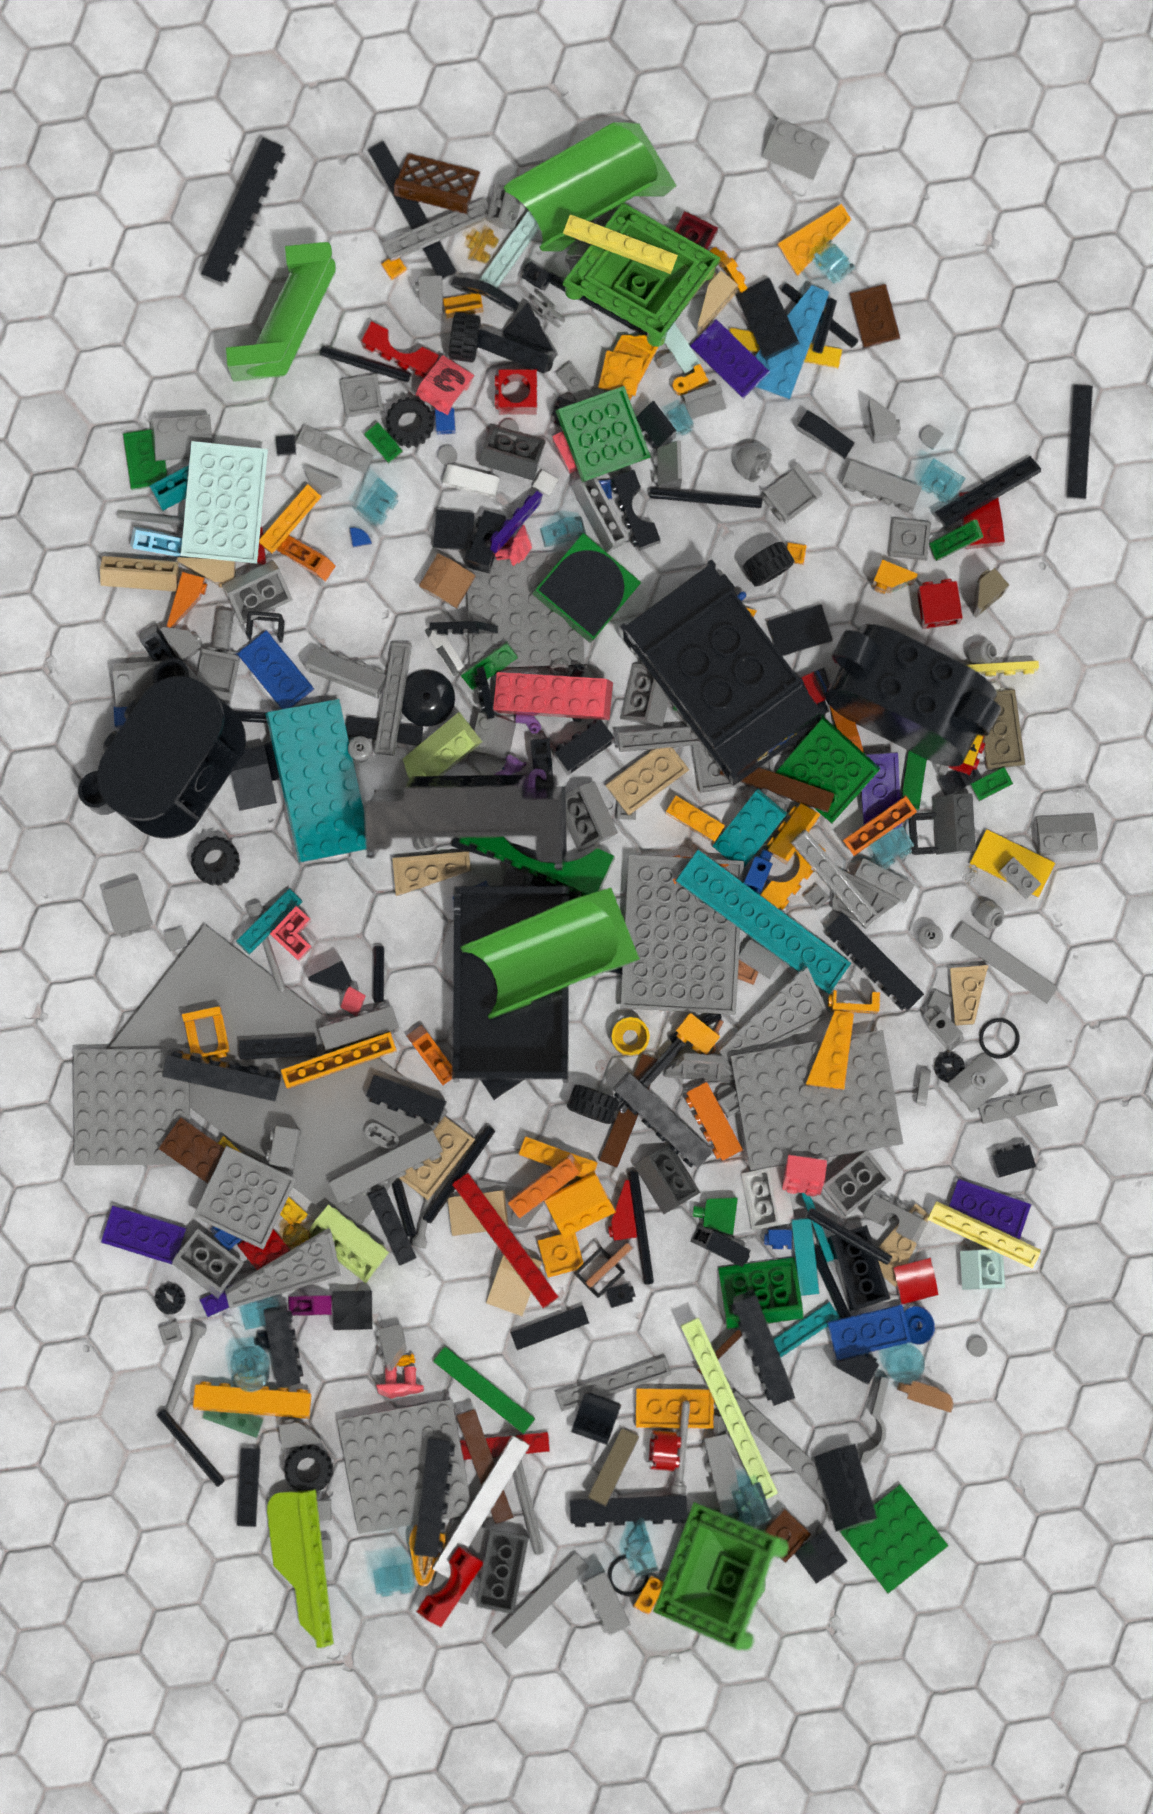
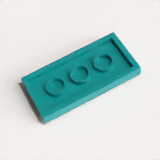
[712,789,788,868]

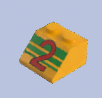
[872,559,918,594]

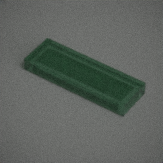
[203,1411,264,1438]

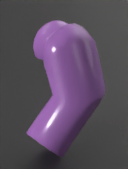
[516,714,541,734]

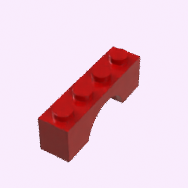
[361,321,440,379]
[416,1546,484,1628]

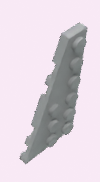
[718,965,830,1066]
[225,1227,341,1309]

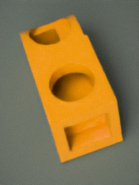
[673,364,709,396]
[633,1575,664,1615]

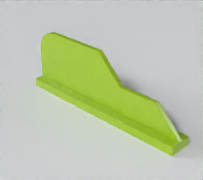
[267,1490,334,1648]

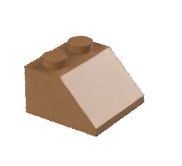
[419,554,476,609]

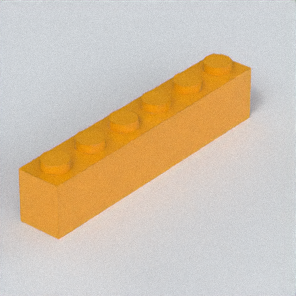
[281,1032,397,1089]
[193,1382,312,1419]

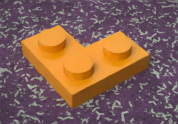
[709,247,747,293]

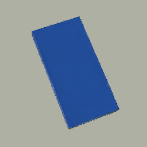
[237,630,315,709]
[827,1304,911,1360]

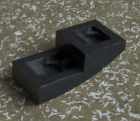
[937,769,982,796]

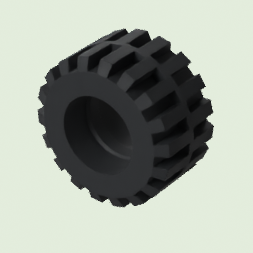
[449,312,481,363]
[386,397,434,448]
[742,542,795,587]
[191,836,240,886]
[566,1085,619,1124]
[284,1445,333,1493]

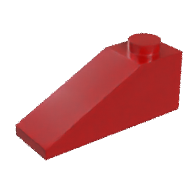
[608,1180,637,1241]

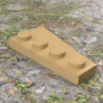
[393,851,471,897]
[878,1203,929,1287]

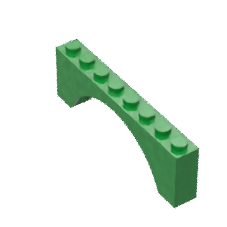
[457,837,615,897]

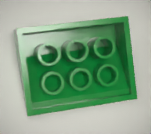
[718,1257,803,1329]

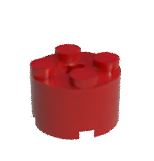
[649,1431,681,1471]

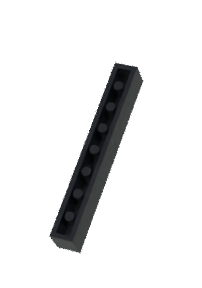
[201,138,286,287]

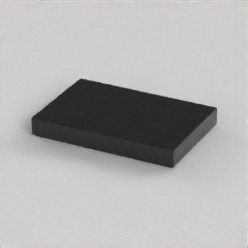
[767,604,833,656]

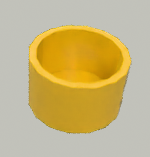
[611,1017,650,1057]

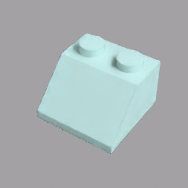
[960,1250,1005,1290]

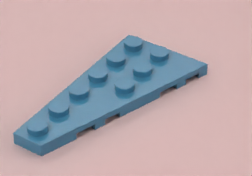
[755,286,829,400]

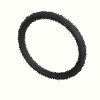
[979,1018,1020,1059]
[608,1555,649,1596]

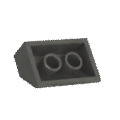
[479,424,546,481]
[933,793,976,855]
[634,1144,701,1215]

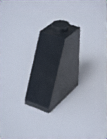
[690,1225,751,1267]

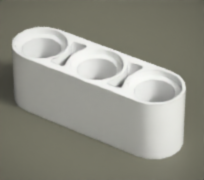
[442,464,500,497]

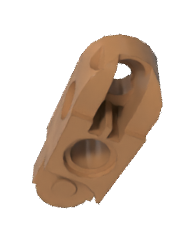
[896,1380,954,1413]

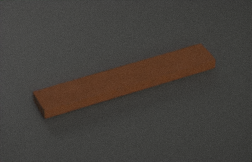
[720,768,835,813]
[599,1053,657,1168]
[457,1408,514,1524]

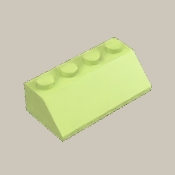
[403,712,482,778]
[306,1205,389,1283]

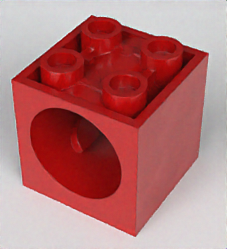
[495,370,537,415]
[917,579,963,629]

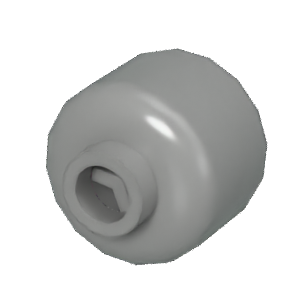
[967,640,997,664]
[348,736,373,762]
[976,901,1004,929]
[918,924,943,950]

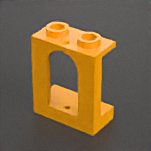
[828,990,880,1014]
[182,1006,230,1058]

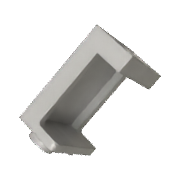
[762,463,823,524]
[197,647,240,703]
[102,879,154,938]

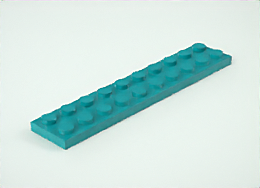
[675,850,851,994]

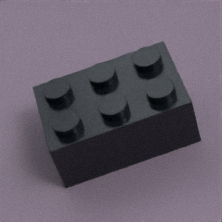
[554,719,615,775]

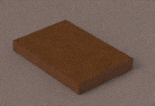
[849,284,901,349]

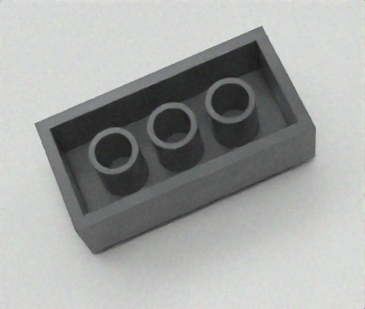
[476,1529,529,1614]

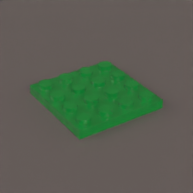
[556,386,651,482]
[775,718,881,824]
[840,1484,949,1594]

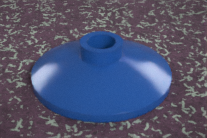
[904,1306,935,1345]

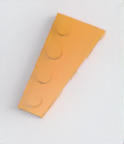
[777,204,851,276]
[806,1011,854,1090]

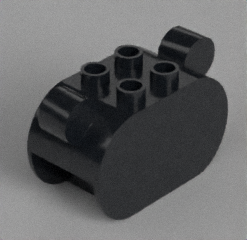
[825,624,1001,767]
[78,658,246,839]

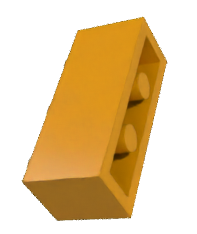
[665,796,725,844]

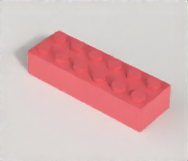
[493,672,613,720]

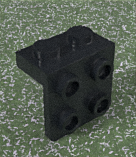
[571,1392,621,1445]

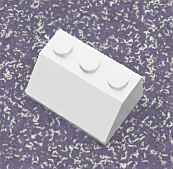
[741,1165,795,1230]

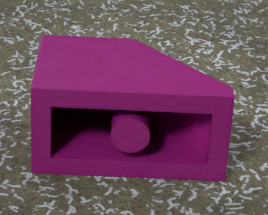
[288,1295,332,1316]

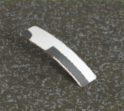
[424,628,466,678]

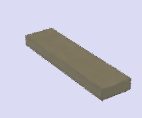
[588,1429,639,1506]

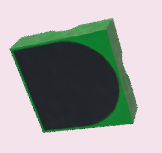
[532,533,642,643]

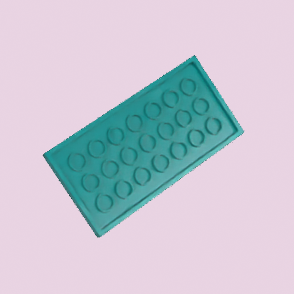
[266,699,366,863]

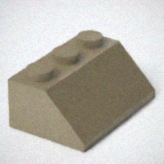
[973,568,1009,618]

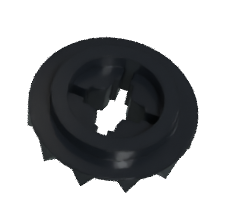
[934,1052,965,1083]
[154,1284,186,1314]

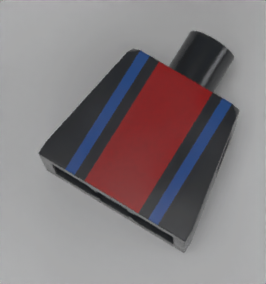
[799,667,830,714]

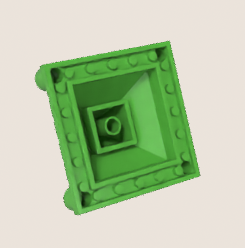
[563,203,721,347]
[653,1502,788,1651]

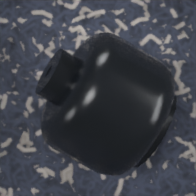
[254,1330,270,1350]

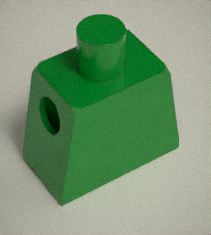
[692,1198,738,1235]

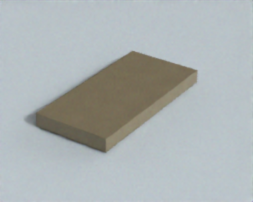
[983,689,1025,770]

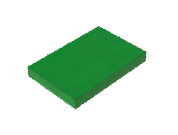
[123,429,168,490]

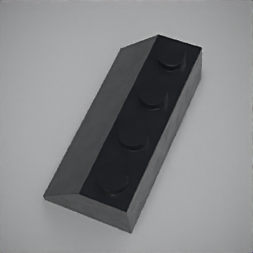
[827,1225,891,1311]
[813,1444,877,1532]

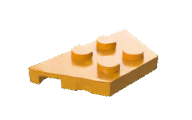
[613,335,659,400]

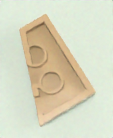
[950,965,988,1026]

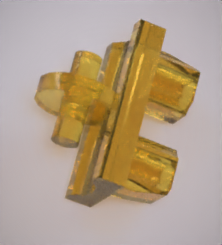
[466,228,499,264]

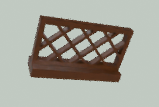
[394,153,480,214]

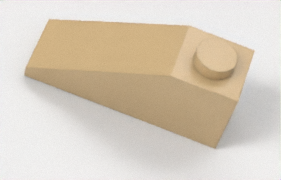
[177,557,236,588]

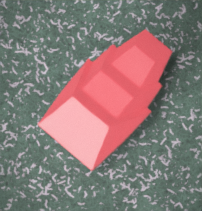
[495,525,532,566]
[377,1366,424,1399]

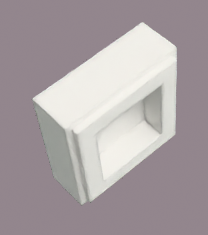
[533,470,559,496]

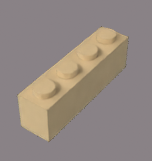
[100,556,179,592]

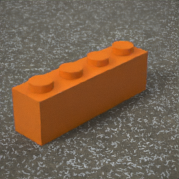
[843,795,917,856]
[685,1082,743,1161]
[508,1153,582,1219]

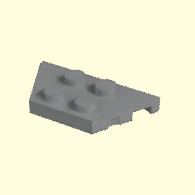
[832,868,900,922]
[664,1052,735,1083]
[477,1179,545,1228]

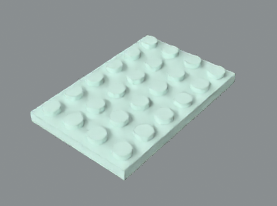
[180,441,268,564]

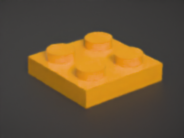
[598,350,644,397]
[538,1233,584,1278]

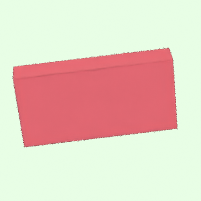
[340,987,366,1017]

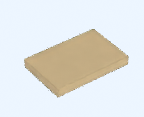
[448,1190,509,1236]

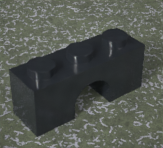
[465,510,506,574]

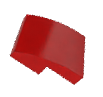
[893,1258,939,1305]

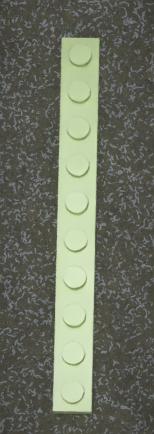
[680,1317,778,1502]

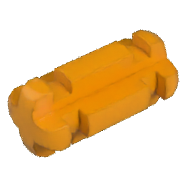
[395,1353,416,1368]

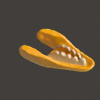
[409,1525,445,1586]

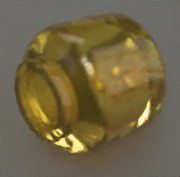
[282,1222,311,1250]

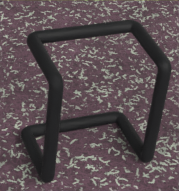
[246,611,285,643]
[909,812,939,855]
[574,1247,625,1298]

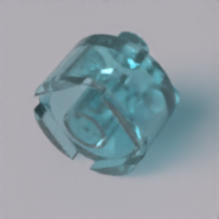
[813,240,856,284]
[885,1344,925,1383]
[231,1346,270,1392]

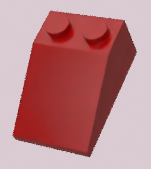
[959,492,1005,549]

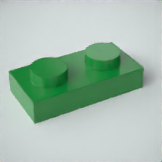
[364,422,403,464]
[970,767,1013,802]

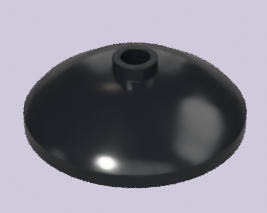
[401,670,455,727]

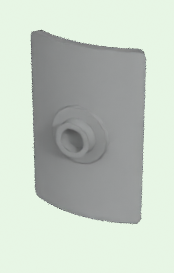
[948,1053,1008,1113]

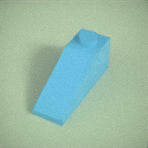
[130,527,189,558]

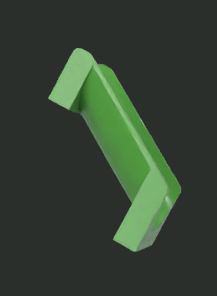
[503,122,677,251]
[226,242,336,382]
[461,888,639,1019]

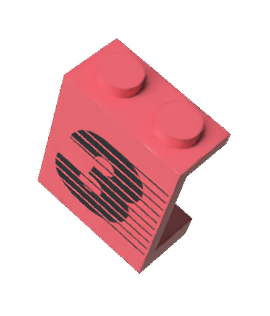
[416,355,475,415]

